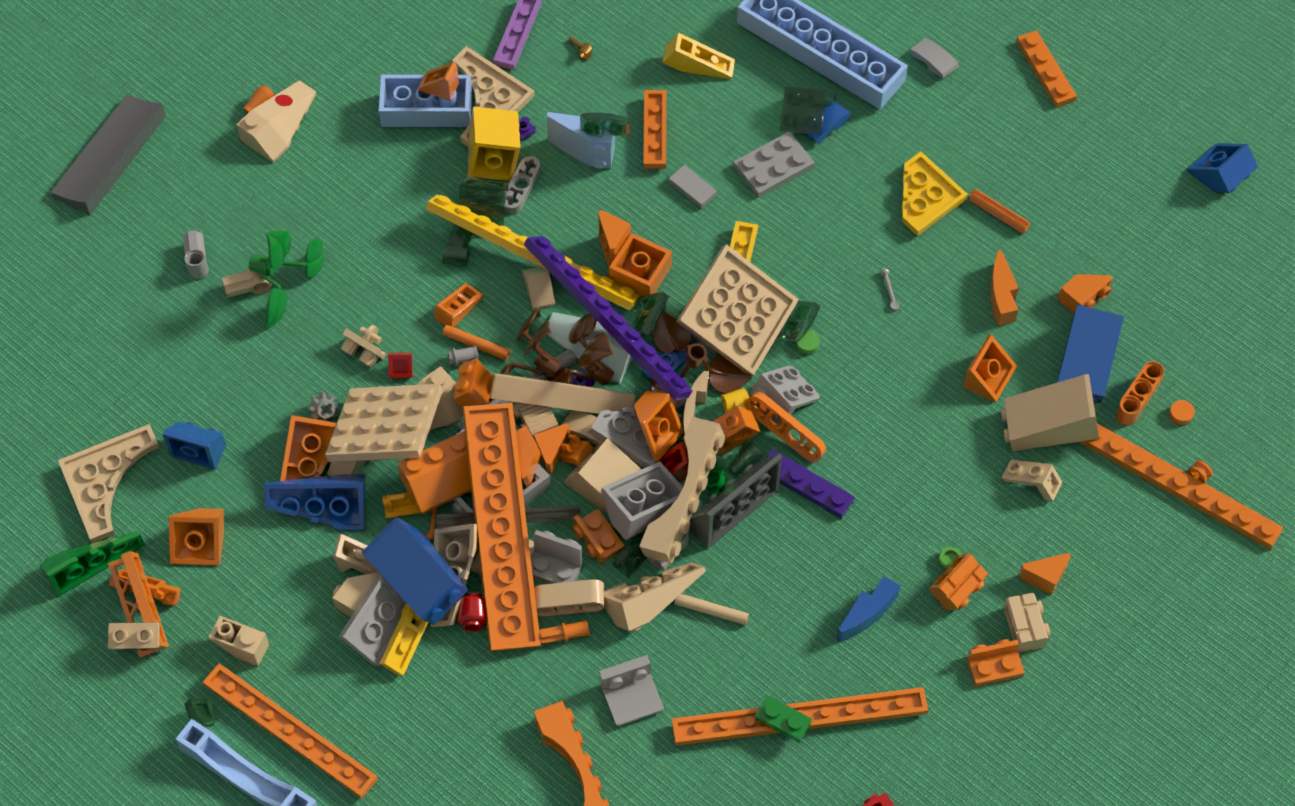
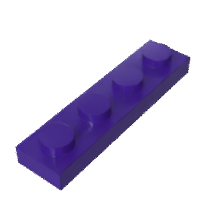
[766,449,855,519]

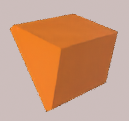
[598,210,631,268]
[963,335,1017,402]

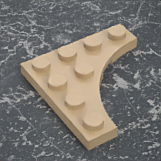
[452,46,535,147]
[58,424,159,543]

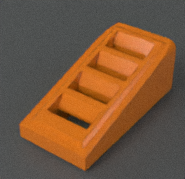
[434,283,483,327]

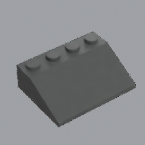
[689,454,783,549]

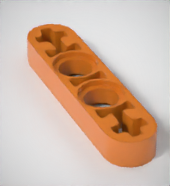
[746,392,826,462]

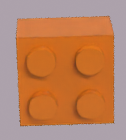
[609,233,672,301]

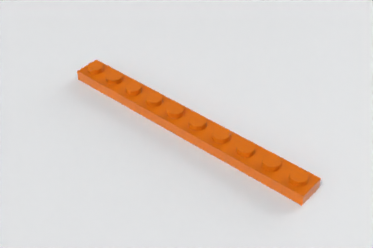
[1079,424,1284,550]
[672,687,928,746]

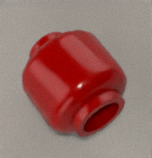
[457,593,487,632]

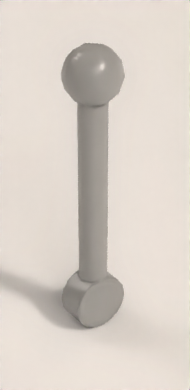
[880,268,899,312]

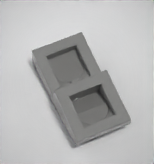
[910,38,959,78]

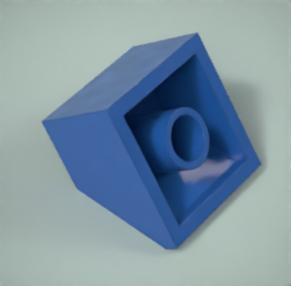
[1187,143,1258,193]
[163,421,226,470]

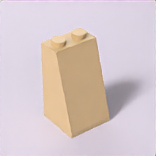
[1001,374,1099,451]

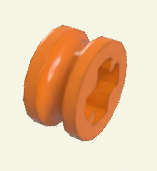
[1188,460,1213,483]

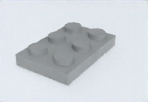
[733,132,815,198]
[338,576,406,667]

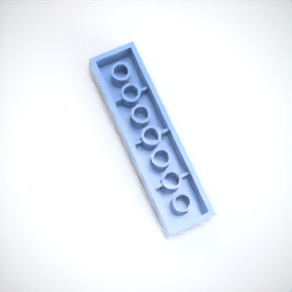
[737,0,908,110]

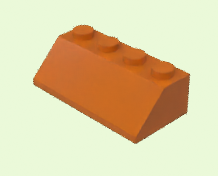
[398,431,472,514]

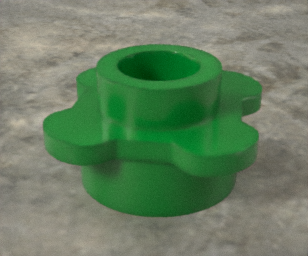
[706,469,730,495]

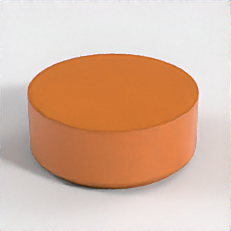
[1169,400,1195,425]

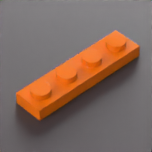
[1016,30,1077,108]
[643,90,666,169]

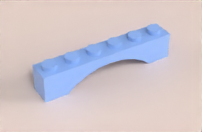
[176,719,317,806]

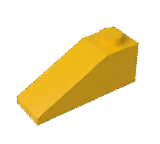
[662,33,735,79]

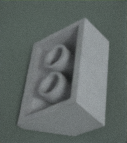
[601,462,683,540]

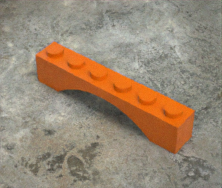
[534,701,609,806]

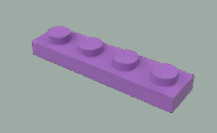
[493,0,542,70]

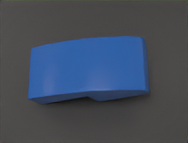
[801,101,851,145]

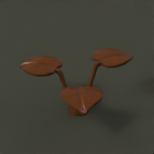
[489,307,562,402]
[650,311,752,410]
[547,313,614,386]

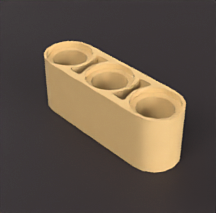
[534,579,604,617]

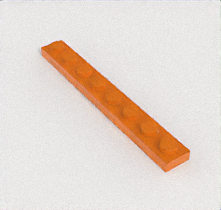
[203,663,378,799]

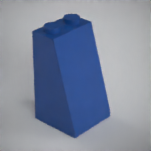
[1057,305,1124,403]
[362,517,468,625]

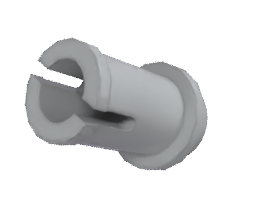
[448,346,479,367]

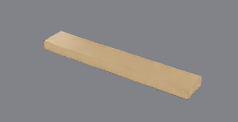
[490,373,635,414]

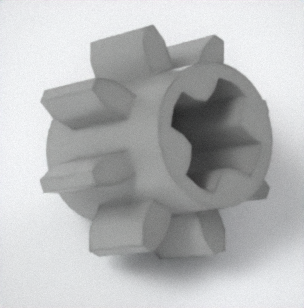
[307,391,339,421]

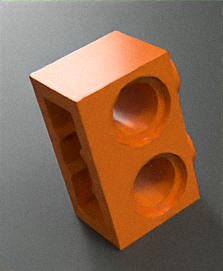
[712,406,760,456]

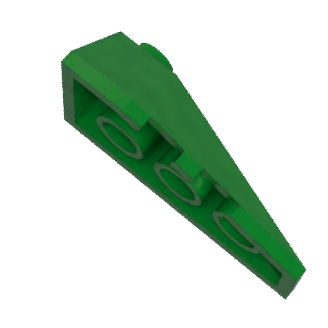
[39,531,145,597]

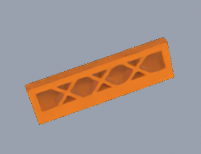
[108,551,169,658]

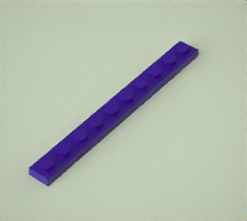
[523,236,693,401]

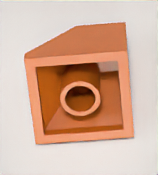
[634,391,684,461]
[169,508,224,565]

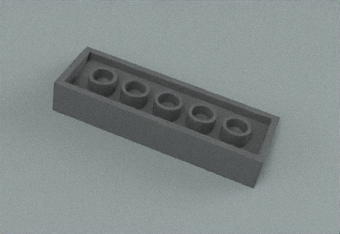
[51,94,166,215]

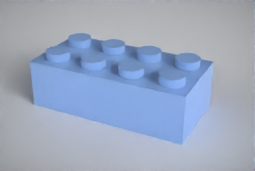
[379,75,472,127]

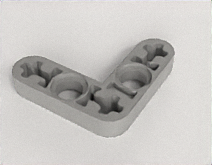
[460,156,541,214]

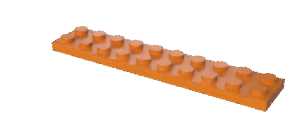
[462,403,541,652]

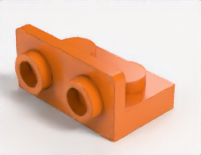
[572,509,625,564]
[966,639,1025,687]

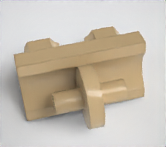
[341,325,387,367]

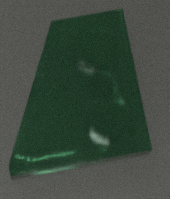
[632,292,669,337]

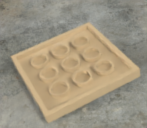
[676,244,799,376]
[325,384,442,462]

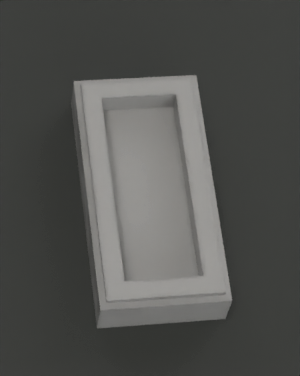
[669,165,717,209]

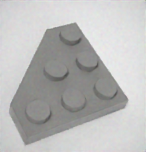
[588,407,681,468]

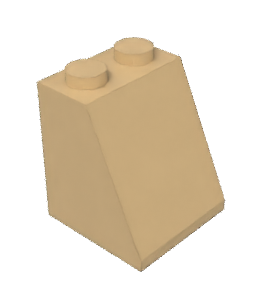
[563,438,642,513]

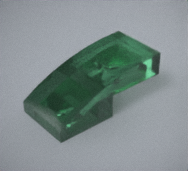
[777,300,820,342]

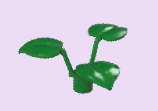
[249,230,324,328]

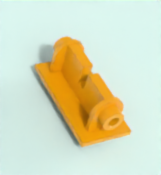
[383,492,435,519]

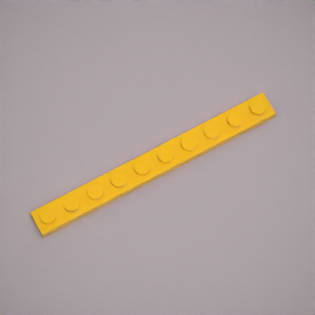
[425,195,640,311]

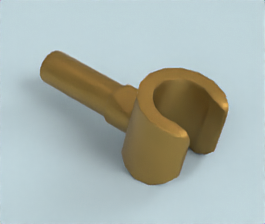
[568,36,593,61]

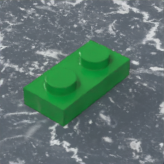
[755,695,812,743]

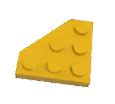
[902,151,968,236]

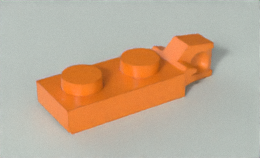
[109,569,181,605]

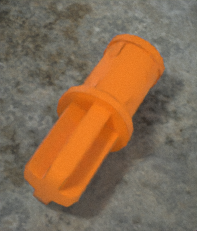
[539,620,590,644]

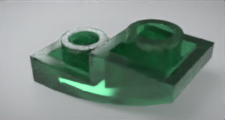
[580,113,630,138]

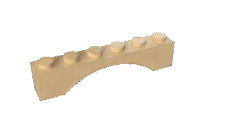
[639,417,725,564]

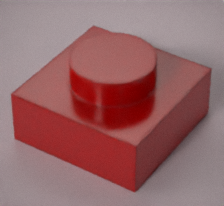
[388,352,413,378]

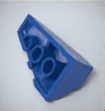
[264,474,367,530]

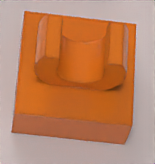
[559,434,594,465]

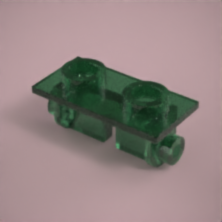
[613,531,647,578]

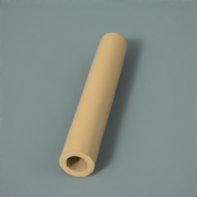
[674,594,749,626]

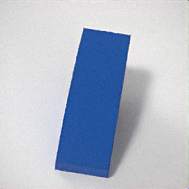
[836,576,901,642]

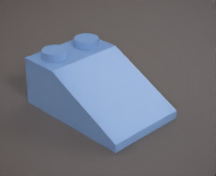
[547,112,615,169]

